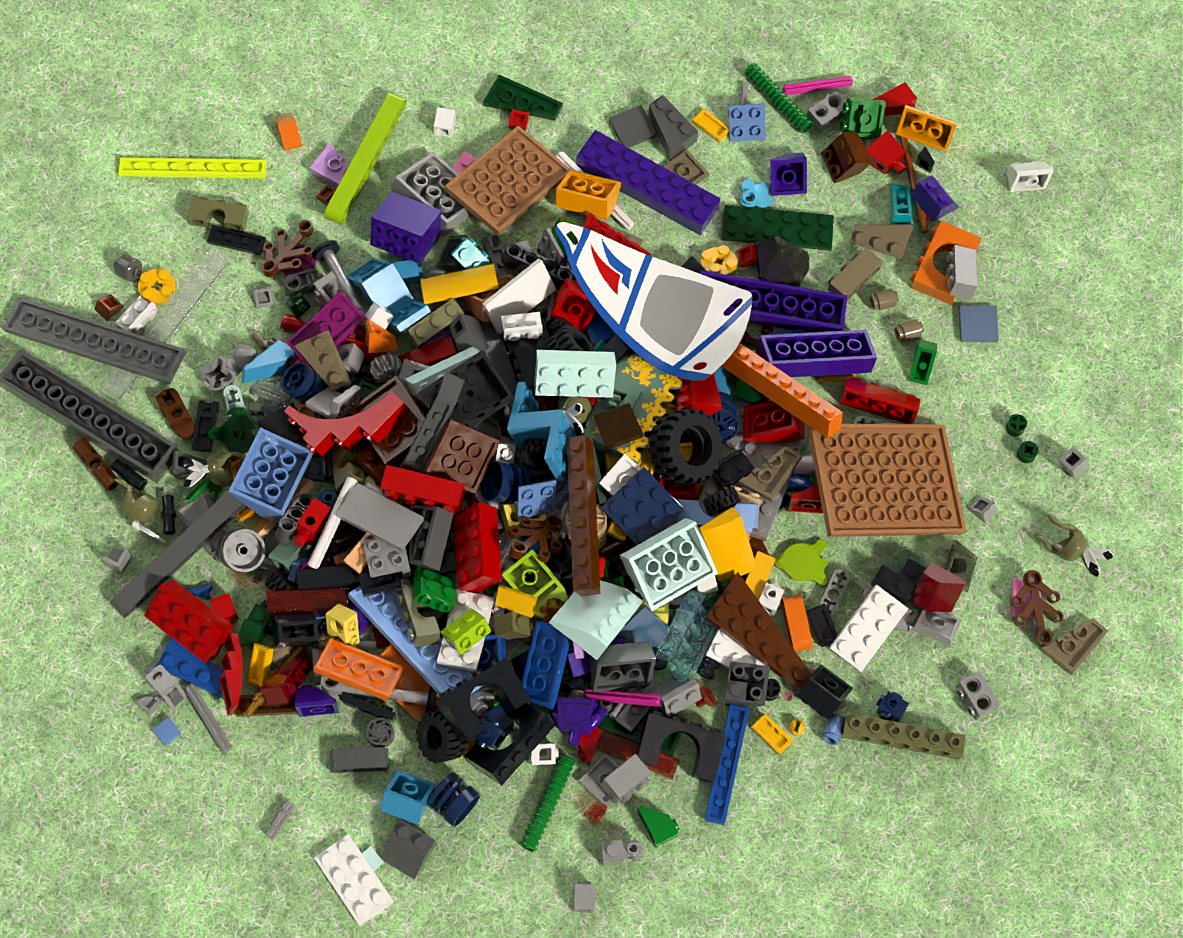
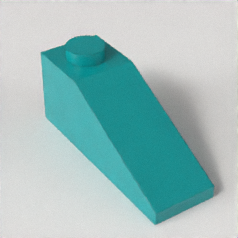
[890,184,912,224]

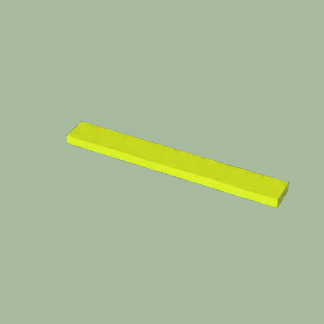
[118,157,267,178]

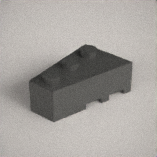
[648,95,698,161]
[409,505,454,571]

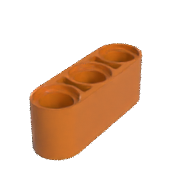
[781,595,813,652]

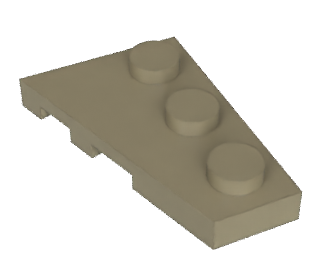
[849,224,914,259]
[295,330,351,391]
[738,446,802,502]
[1040,618,1109,675]

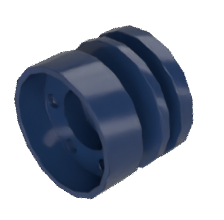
[710,392,739,443]
[480,460,531,504]
[427,772,481,828]

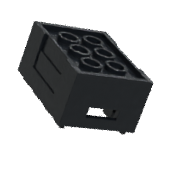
[501,309,560,400]
[413,350,515,435]

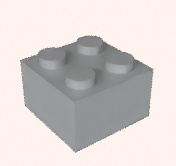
[601,754,651,805]

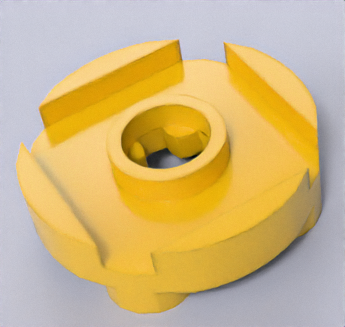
[701,245,738,276]
[138,269,176,305]

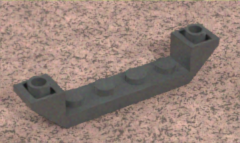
[398,372,464,473]

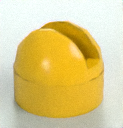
[788,719,805,736]

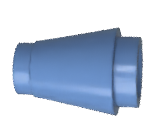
[822,714,844,745]

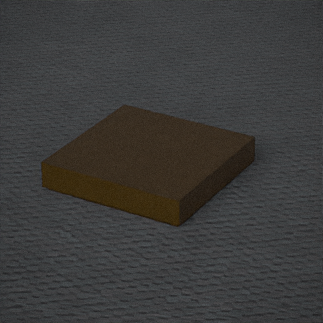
[593,403,644,450]

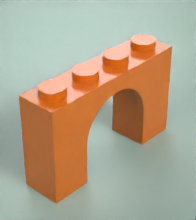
[910,221,982,305]

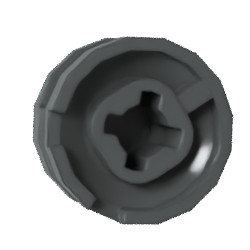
[366,718,394,748]

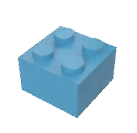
[380,770,436,825]

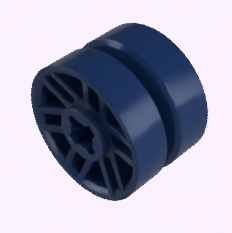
[281,362,324,404]

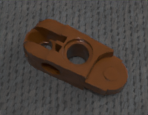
[156,388,195,440]

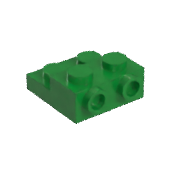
[840,98,886,137]
[413,566,456,614]

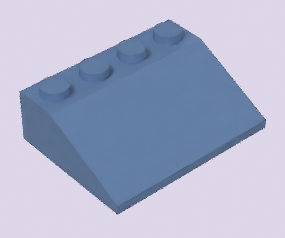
[228,428,313,524]

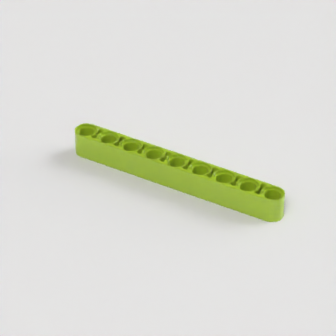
[324,92,407,225]

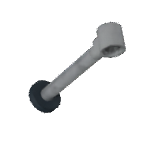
[313,240,367,331]
[321,676,437,714]

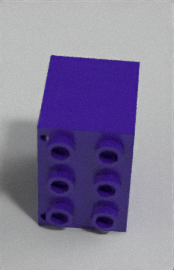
[370,192,442,264]

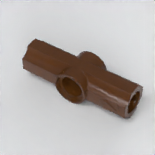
[72,438,119,492]

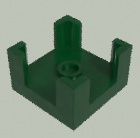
[207,407,260,462]

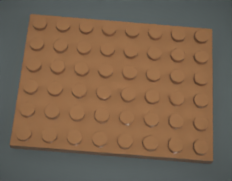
[807,424,967,537]

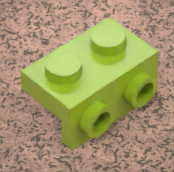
[441,608,491,655]

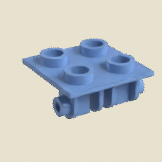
[728,103,766,142]
[514,480,557,519]

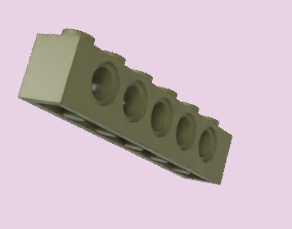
[841,713,966,760]

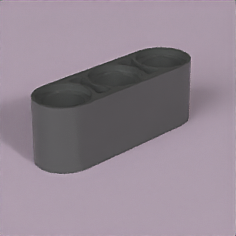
[275,494,313,544]
[330,747,389,773]

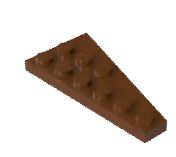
[704,572,811,691]

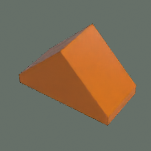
[275,115,302,151]
[365,319,398,354]

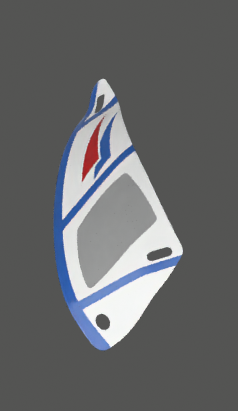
[556,222,752,381]

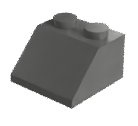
[380,819,436,880]

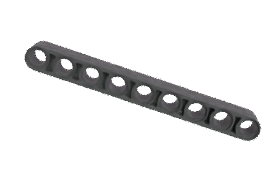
[110,490,246,618]

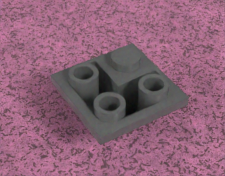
[449,314,489,354]
[725,661,770,708]

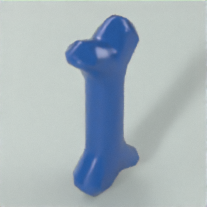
[185,583,213,600]

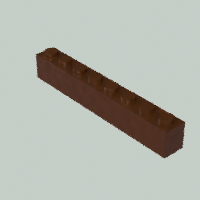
[566,435,601,597]

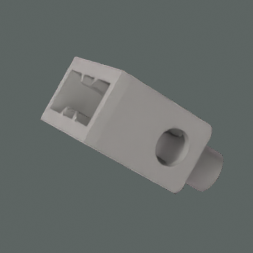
[144,663,188,710]

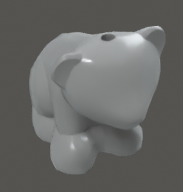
[201,342,258,391]

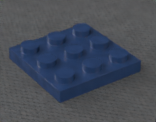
[600,467,684,546]

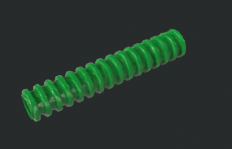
[745,63,813,133]
[519,755,576,852]

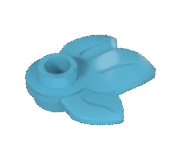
[740,178,774,208]

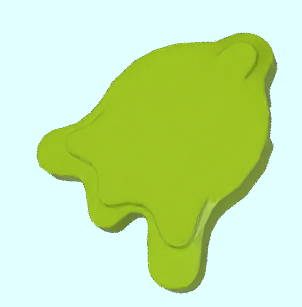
[774,539,828,587]

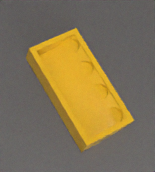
[421,264,499,304]
[700,507,757,581]

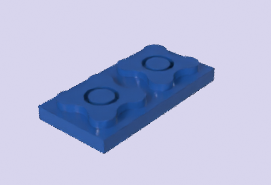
[522,620,571,709]

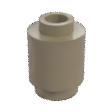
[870,288,899,311]
[894,319,924,342]
[270,645,292,670]

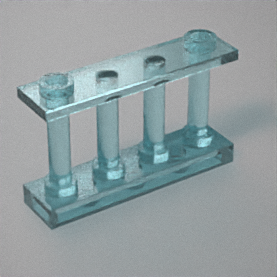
[655,589,717,683]

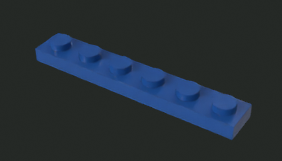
[704,704,750,826]

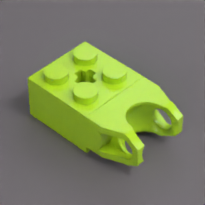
[502,549,568,623]

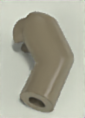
[316,634,329,649]

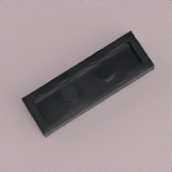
[207,225,266,255]

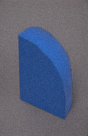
[786,474,813,493]

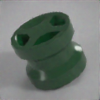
[1006,414,1027,437]
[1017,441,1038,463]

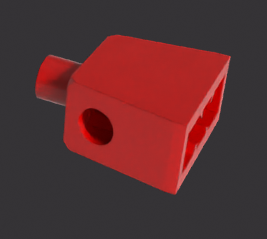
[866,130,907,175]
[293,498,331,547]

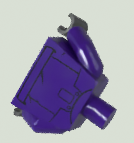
[550,697,612,746]

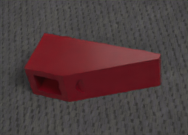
[261,650,313,705]

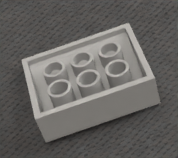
[392,152,471,237]

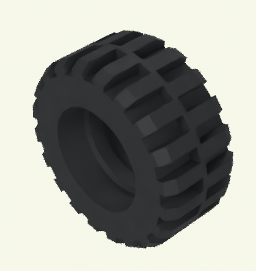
[648,409,724,484]

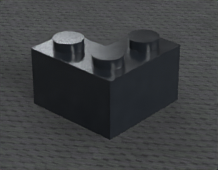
[870,558,926,605]

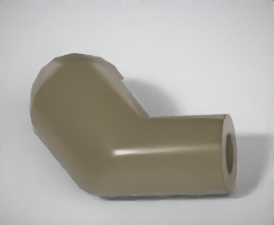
[252,331,278,350]

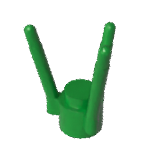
[185,476,223,504]

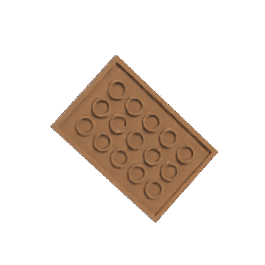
[444,125,571,236]

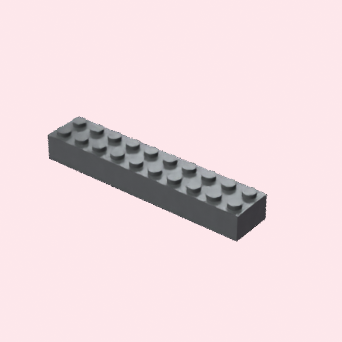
[0,349,179,483]

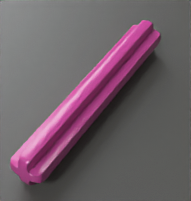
[783,76,853,95]
[584,688,661,707]

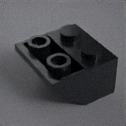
[270,605,319,648]

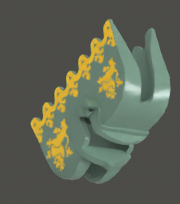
[587,353,682,470]

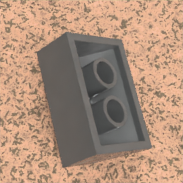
[589,641,656,692]

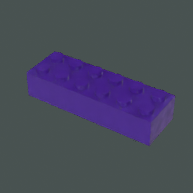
[755,330,877,377]

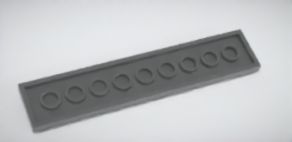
[2,297,186,385]

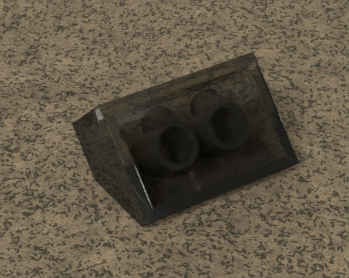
[757,235,810,287]

